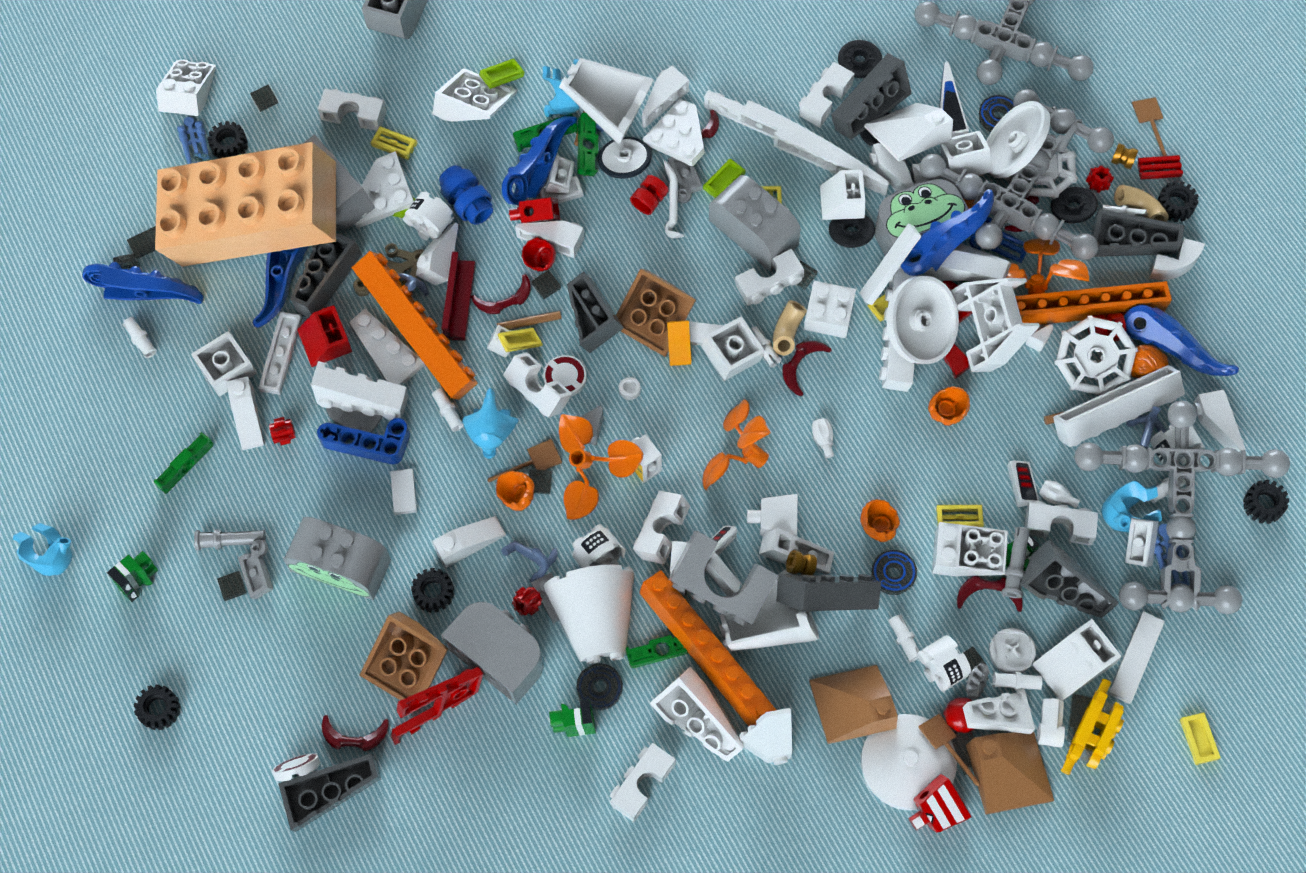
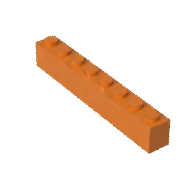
[351,251,478,400]
[1015,281,1172,325]
[639,570,776,727]

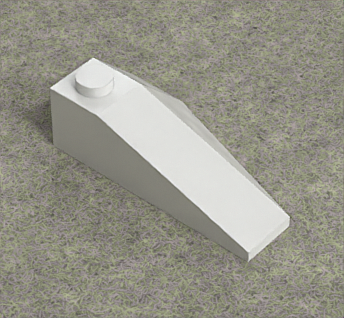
[925,244,1011,281]
[650,667,744,762]
[739,708,792,765]

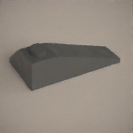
[1021,540,1119,618]

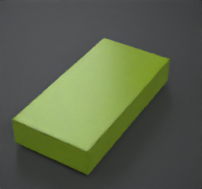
[479,58,525,89]
[703,159,746,198]

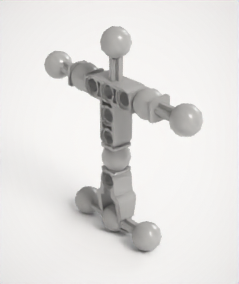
[914,0,1094,85]
[919,89,1114,260]
[1074,400,1290,615]

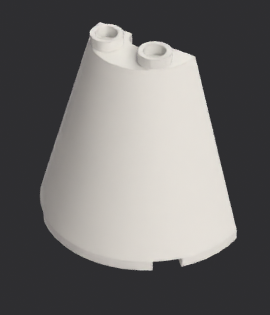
[559,58,654,144]
[544,564,634,664]
[719,569,819,653]

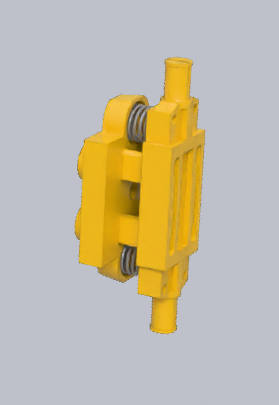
[1061,679,1124,775]

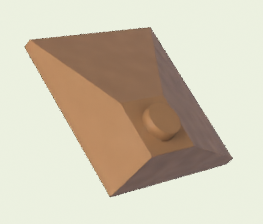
[616,269,696,357]
[359,611,448,710]
[809,665,898,744]
[966,731,1054,815]

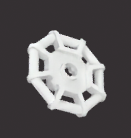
[1004,135,1078,199]
[1054,315,1138,396]

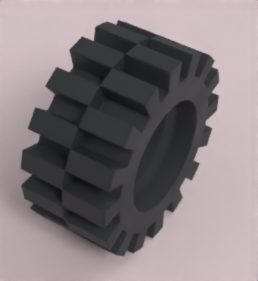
[207,121,248,159]
[1157,181,1199,222]
[1243,480,1289,524]
[411,568,454,613]
[134,685,181,730]

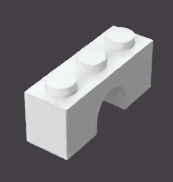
[799,62,855,128]
[318,89,387,131]
[735,249,804,306]
[503,352,572,418]
[633,490,690,565]
[1024,501,1098,546]
[610,743,676,822]

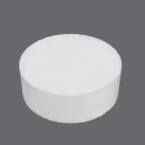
[619,377,641,400]

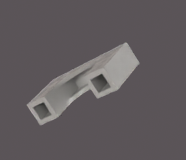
[668,531,779,626]

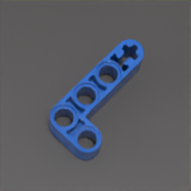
[317,418,410,465]

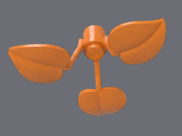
[1006,239,1089,295]
[703,399,771,490]
[559,414,644,520]

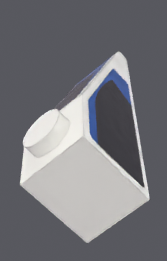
[939,62,969,137]

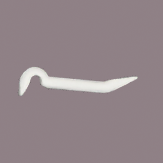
[664,161,684,238]

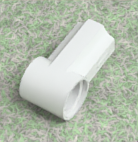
[1037,698,1065,748]

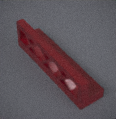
[441,252,476,341]

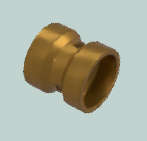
[1111,143,1139,170]
[786,550,817,575]

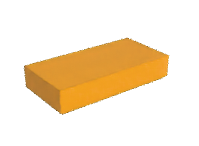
[667,320,691,366]

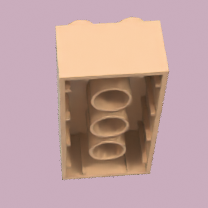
[155,142,336,267]

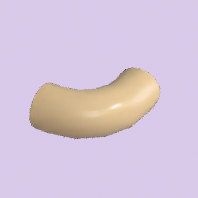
[1114,185,1169,222]
[773,300,807,356]

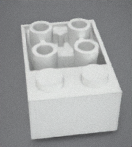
[156,60,216,116]
[932,522,1008,576]
[1032,619,1122,701]

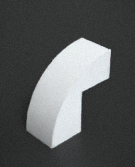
[1149,238,1205,280]

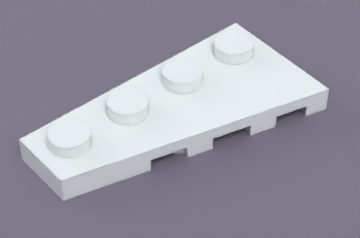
[349,309,425,386]

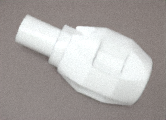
[812,418,834,458]
[1039,480,1080,508]

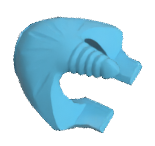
[543,59,580,117]
[462,388,519,459]
[1101,481,1162,532]
[13,523,73,576]

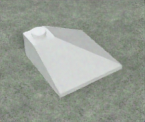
[432,68,517,122]
[864,103,953,161]

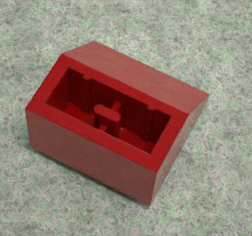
[297,305,353,367]

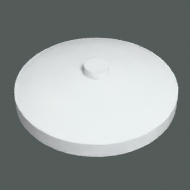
[986,101,1050,178]
[887,276,959,364]
[861,714,957,810]

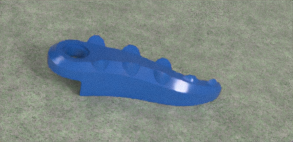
[502,116,577,205]
[900,190,994,276]
[252,246,309,328]
[82,262,204,304]
[1124,305,1239,376]

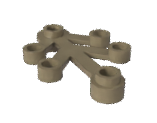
[353,243,424,297]

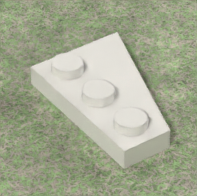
[963,689,1035,734]

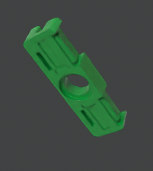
[577,113,599,177]
[513,114,578,152]
[153,432,214,494]
[626,635,689,668]

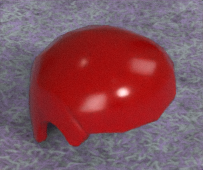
[521,238,556,272]
[943,697,974,733]

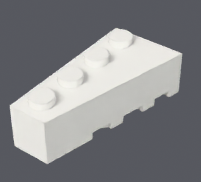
[311,361,409,420]

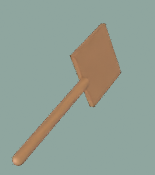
[1132,97,1167,156]
[487,439,562,482]
[918,714,980,786]

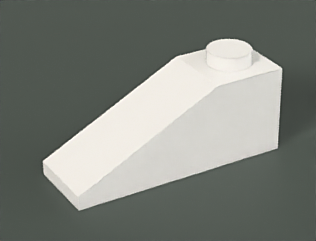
[642,66,689,128]
[869,143,914,190]
[515,221,585,259]
[416,222,459,286]
[226,376,264,450]
[1193,389,1246,452]
[433,516,506,568]
[759,528,834,574]

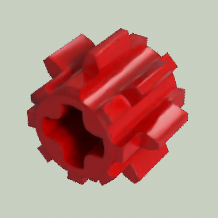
[1086,165,1114,193]
[269,417,296,446]
[512,587,542,616]

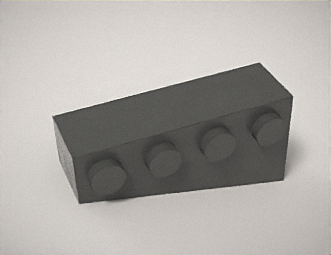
[831,53,912,140]
[1091,209,1185,257]
[290,232,362,318]
[776,574,881,611]
[278,754,381,832]

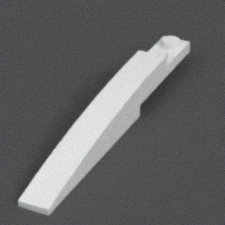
[704,90,889,196]

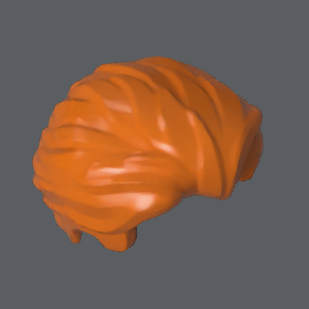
[1124,344,1169,378]
[928,386,970,426]
[496,471,535,511]
[860,499,900,542]

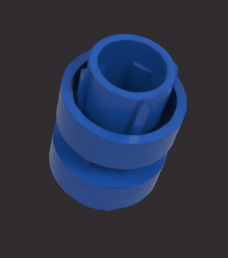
[439,165,493,225]

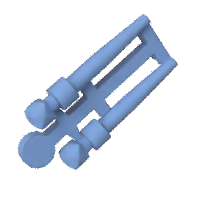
[177,117,210,164]
[1154,524,1189,586]

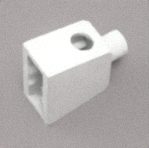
[747,494,798,536]

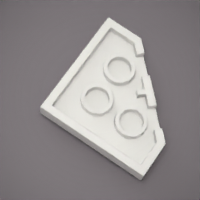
[643,98,705,167]
[355,152,414,228]

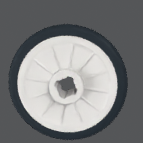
[598,137,652,179]

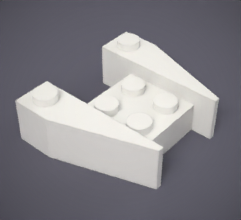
[950,278,1039,372]

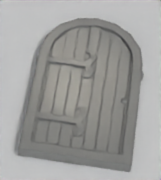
[326,407,383,433]

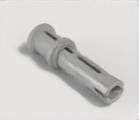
[1002,527,1030,598]
[194,529,266,550]

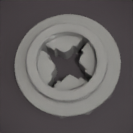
[966,663,989,700]

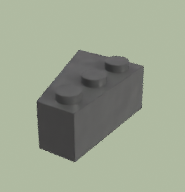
[567,272,624,353]

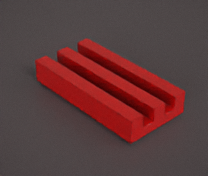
[1137,155,1183,180]

